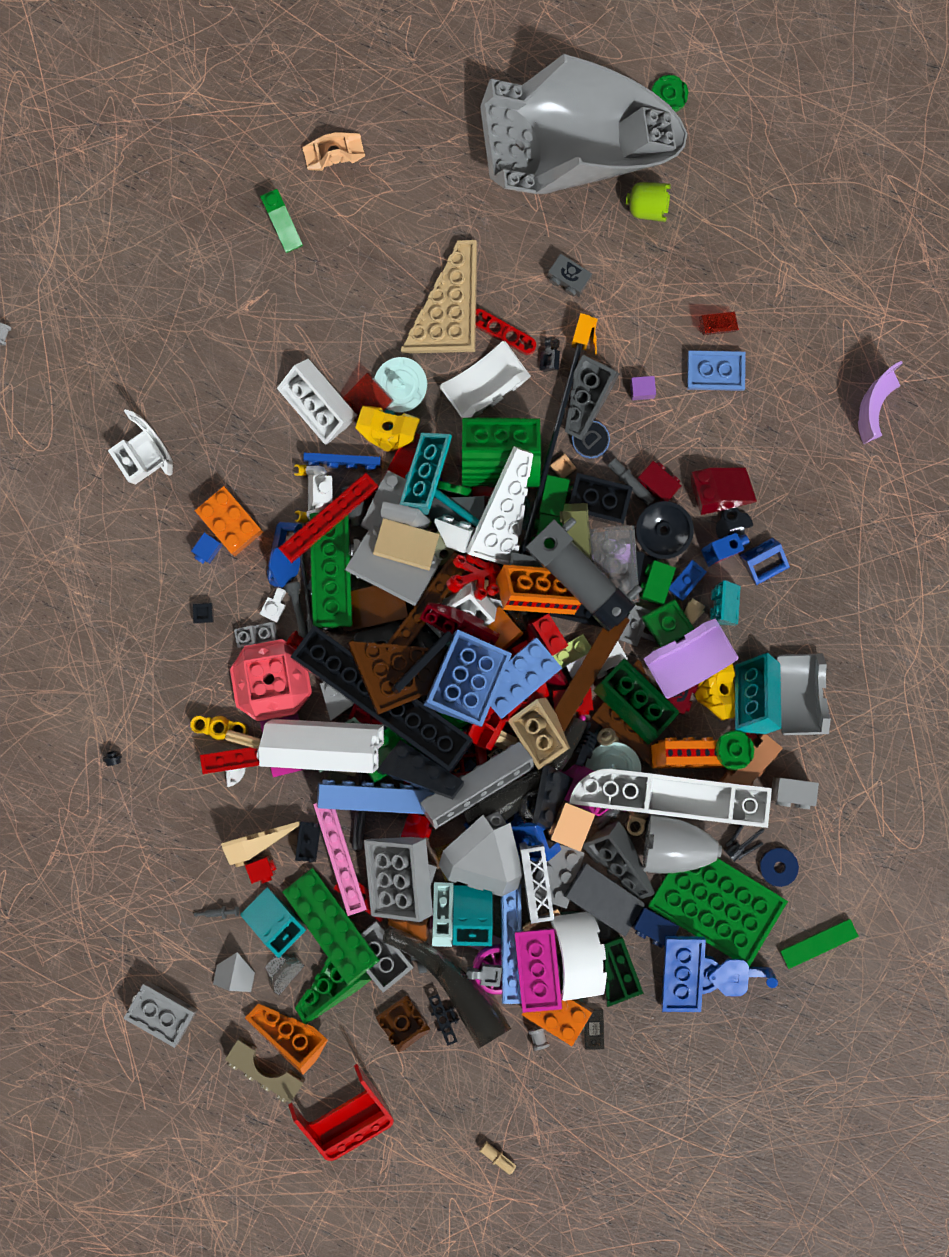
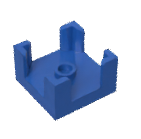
[511,816,561,862]

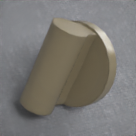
[597,728,619,746]

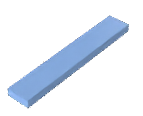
[501,884,522,1004]

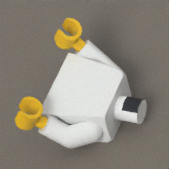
[294,464,332,523]

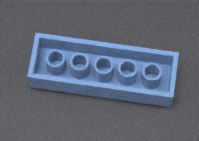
[316,779,435,814]

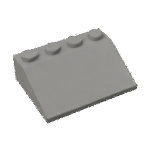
[345,525,441,606]
[364,837,433,922]

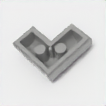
[381,501,430,530]

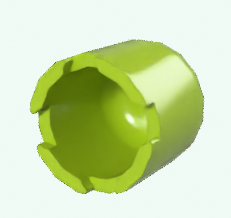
[626,182,671,222]

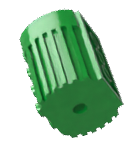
[462,418,541,487]

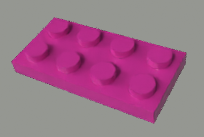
[515,928,562,1013]

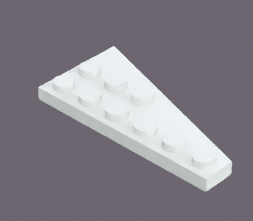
[466,446,533,565]

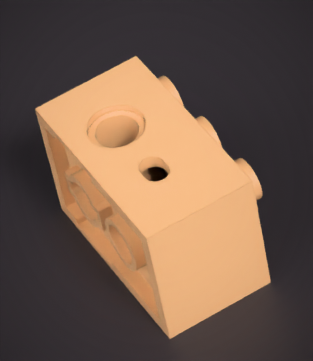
[547,801,595,852]

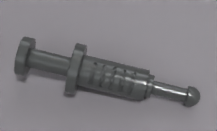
[194,906,239,919]

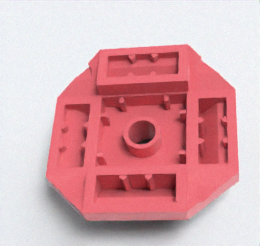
[230,639,313,722]

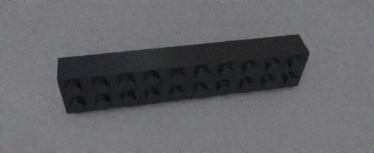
[291,626,473,773]

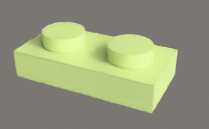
[553,634,591,669]

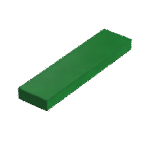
[780,918,859,969]

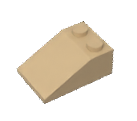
[508,698,570,770]

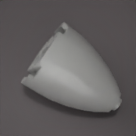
[643,814,722,873]

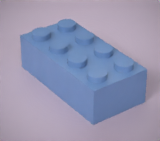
[491,638,562,719]

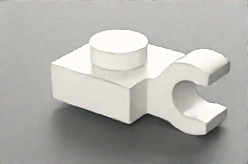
[260,587,286,623]

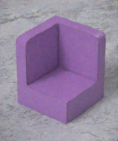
[630,376,656,400]

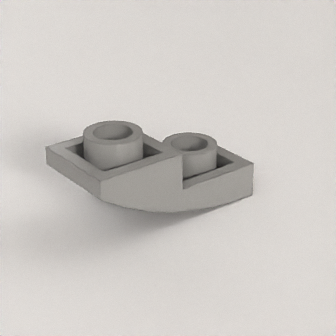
[234,622,278,648]

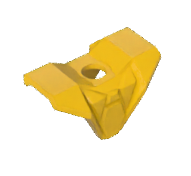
[355,406,420,452]
[695,663,736,720]

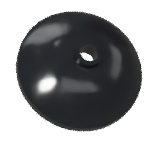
[636,501,694,559]

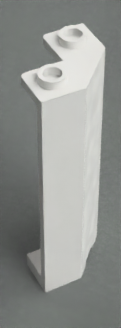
[257,719,384,773]

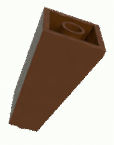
[341,586,414,632]

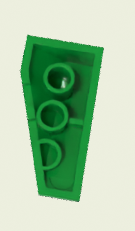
[295,958,372,1024]

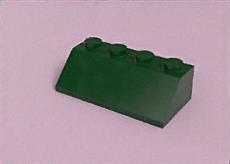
[593,658,680,745]

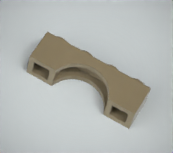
[225,1036,305,1103]

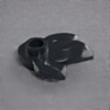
[716,507,753,539]

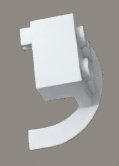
[108,409,173,485]

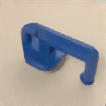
[267,522,303,587]

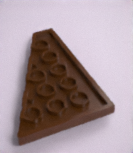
[348,641,446,715]
[591,660,694,779]

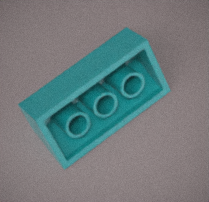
[400,433,452,515]
[735,653,782,734]

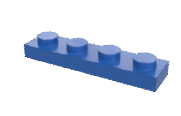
[303,453,381,470]

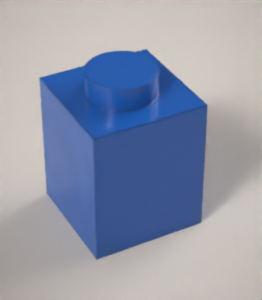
[191,532,223,564]

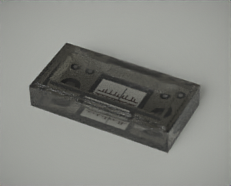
[584,1009,604,1050]

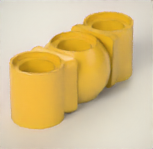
[190,716,248,740]

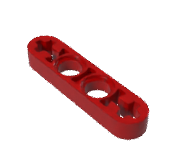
[476,309,536,355]

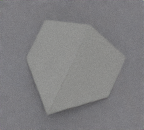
[213,952,255,992]

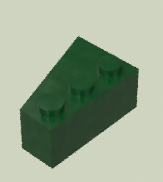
[603,935,644,1007]

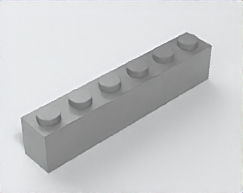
[420,742,534,829]

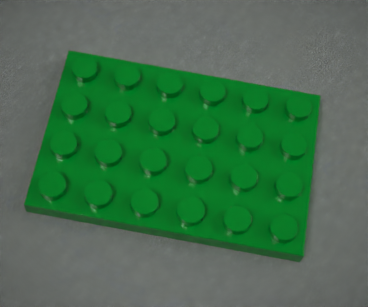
[648,858,788,967]

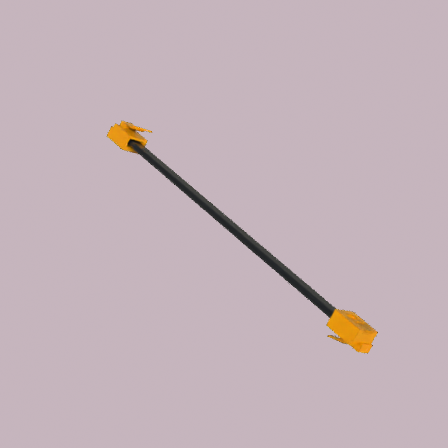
[504,313,598,616]

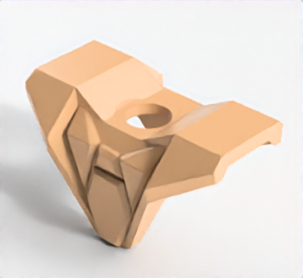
[302,132,365,171]

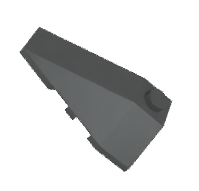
[565,355,620,440]
[583,821,654,900]

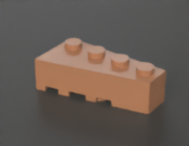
[718,734,783,786]

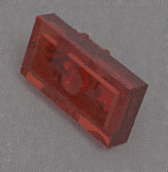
[699,312,739,335]

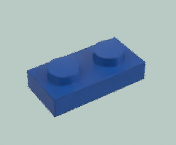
[669,560,707,602]

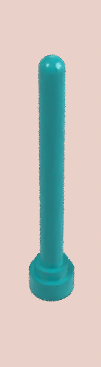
[405,472,480,528]

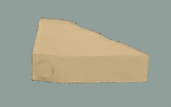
[221,821,301,867]

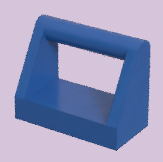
[740,538,790,585]

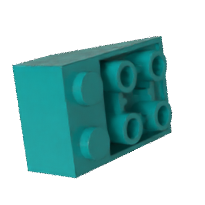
[710,580,741,626]
[452,885,493,946]
[240,887,308,958]

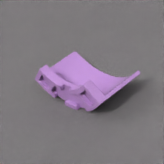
[858,361,903,444]
[644,618,738,699]

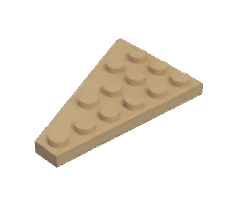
[401,240,477,353]

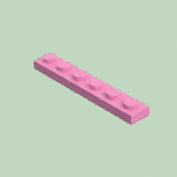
[313,803,367,916]

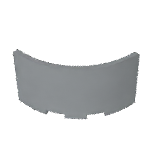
[777,653,831,735]

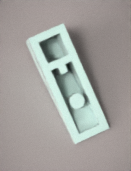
[432,882,453,947]

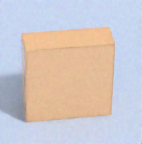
[550,454,577,478]

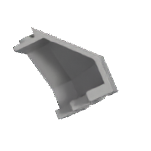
[439,811,523,897]

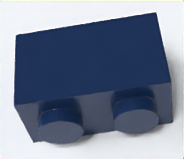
[632,907,679,948]

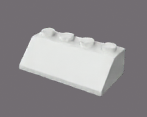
[277,359,357,445]

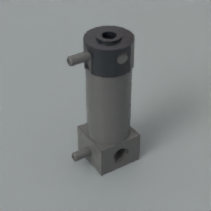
[525,517,642,632]

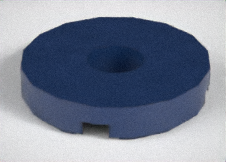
[759,848,799,887]

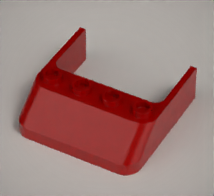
[288,1064,394,1161]

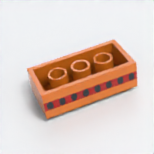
[496,565,581,615]
[651,737,726,769]

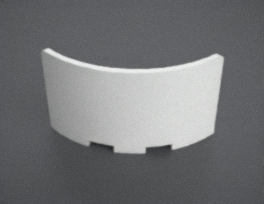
[440,341,531,418]
[550,912,607,1001]

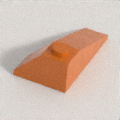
[245,1003,328,1075]

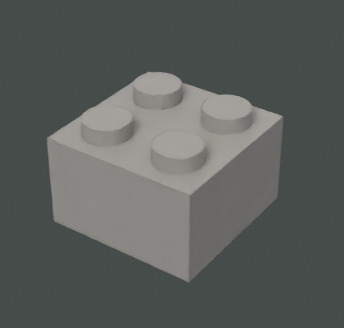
[771,777,819,809]

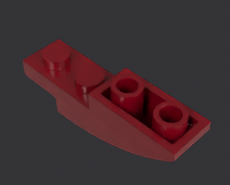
[419,602,500,645]

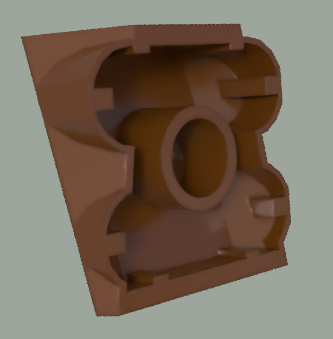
[376,995,431,1052]

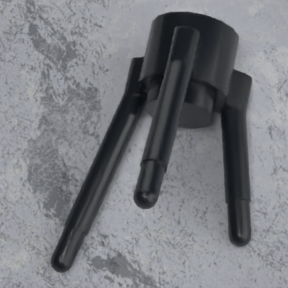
[724,825,764,862]

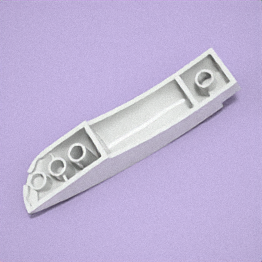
[569,769,772,828]

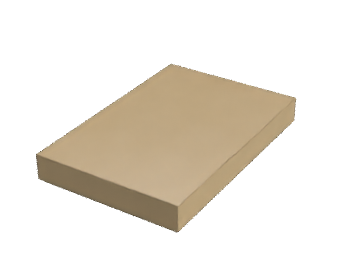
[373,518,439,571]

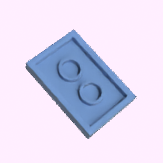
[687,351,746,391]

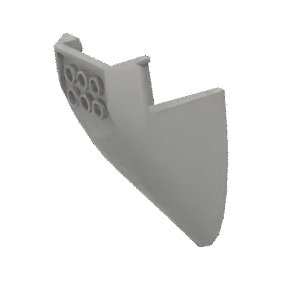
[480,54,687,194]

